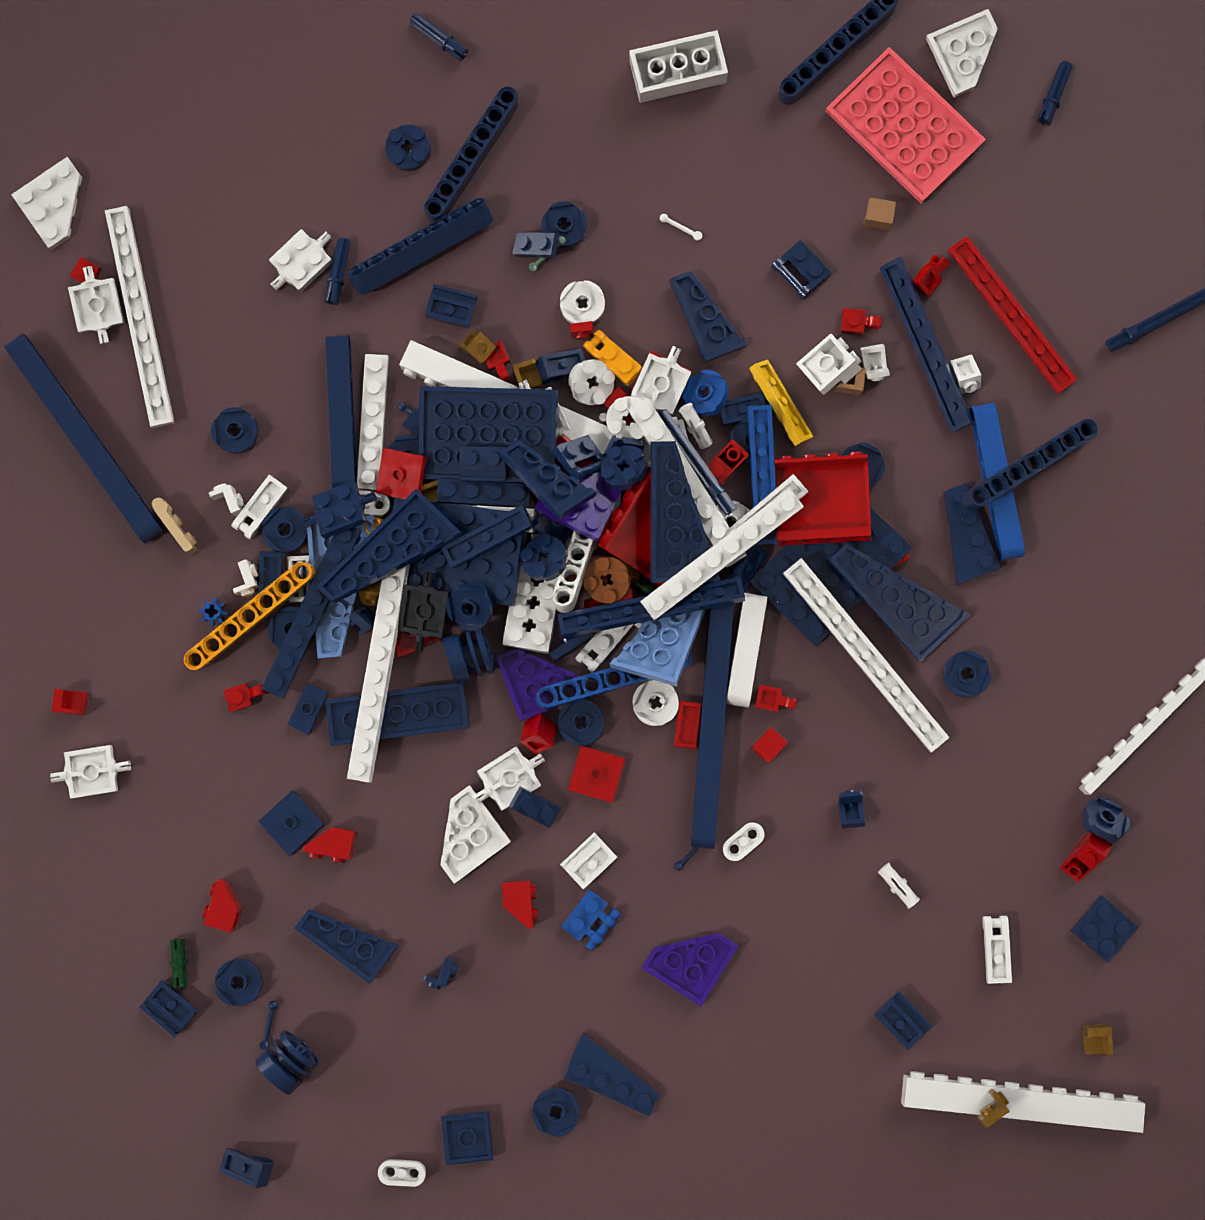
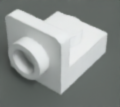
[950,354,981,394]

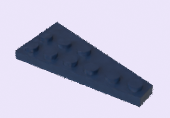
[650,441,720,583]
[827,544,971,662]

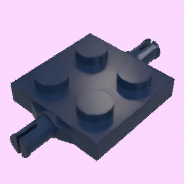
[302,480,377,539]

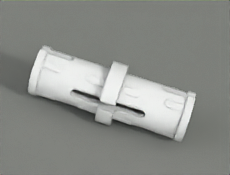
[679,403,713,449]
[878,863,920,909]

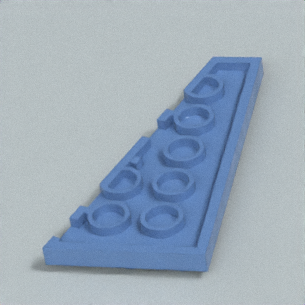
[307,515,376,659]
[610,571,720,687]

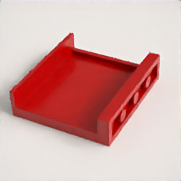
[774,452,872,546]
[597,467,665,586]

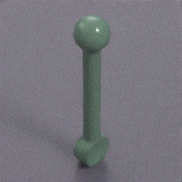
[529,236,566,271]

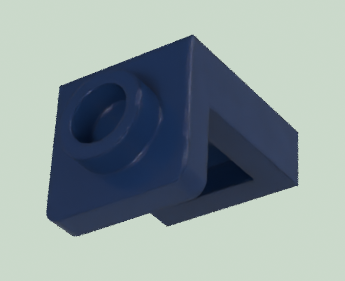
[838,790,865,829]
[423,956,458,990]

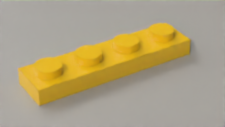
[749,360,814,446]

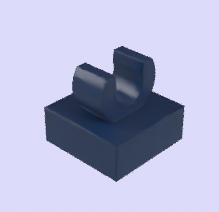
[349,605,376,636]

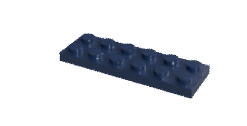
[325,682,469,746]

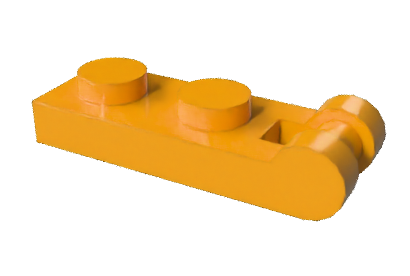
[582,329,643,386]

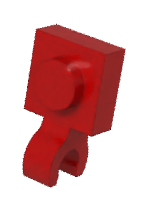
[913,255,949,297]
[841,308,882,334]
[485,340,511,382]
[223,683,267,713]
[755,684,797,713]

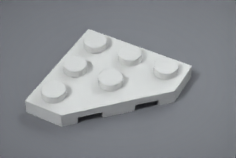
[926,9,998,98]
[11,157,82,250]
[440,785,511,884]

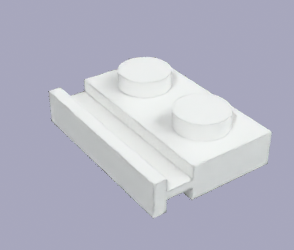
[560,832,617,889]

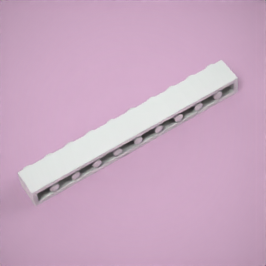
[399,340,612,455]
[901,1071,1145,1133]

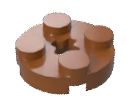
[583,557,631,603]

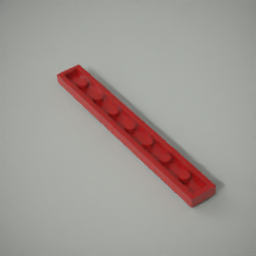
[948,236,1078,395]

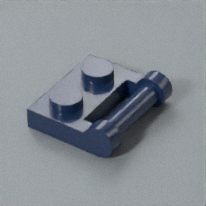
[771,240,831,300]
[552,435,605,480]

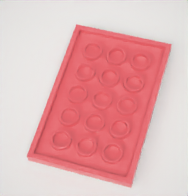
[825,47,986,204]

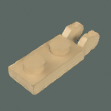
[151,497,198,555]

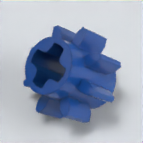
[199,598,229,627]

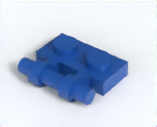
[561,889,621,951]

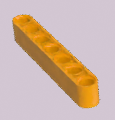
[184,562,316,670]

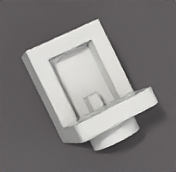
[860,344,890,381]
[209,483,245,516]
[233,560,259,597]

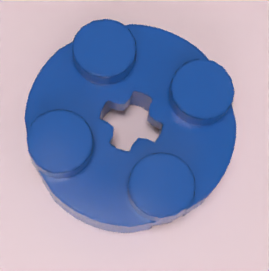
[682,370,729,416]

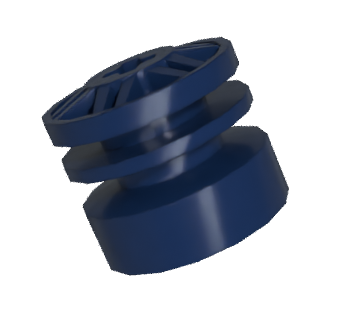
[442,628,495,684]
[255,1030,320,1095]

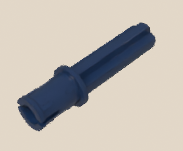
[410,13,469,62]
[1037,61,1073,126]
[324,238,351,305]

